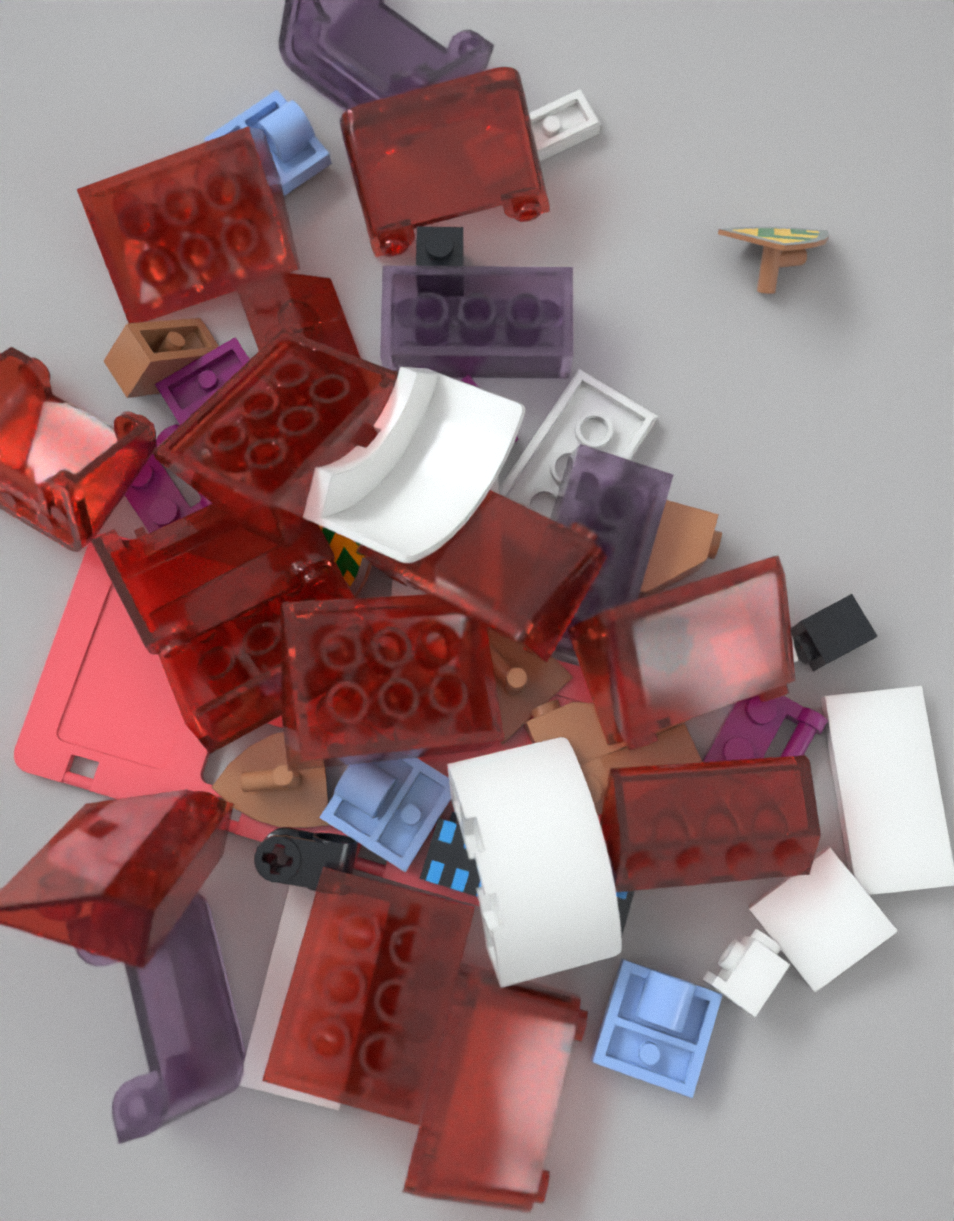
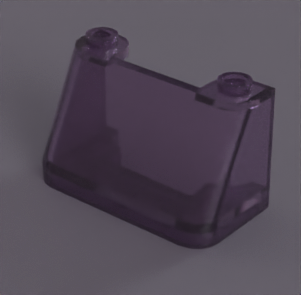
[279,0,495,150]
[68,890,246,1144]

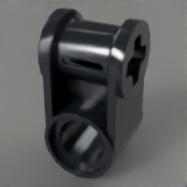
[254,828,358,895]

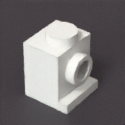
[702,929,790,1017]

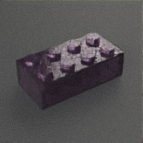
[380,266,573,379]
[514,444,674,667]

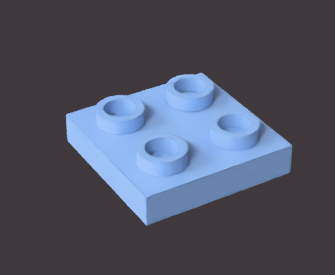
[204,90,332,213]
[319,731,451,872]
[591,958,723,1098]

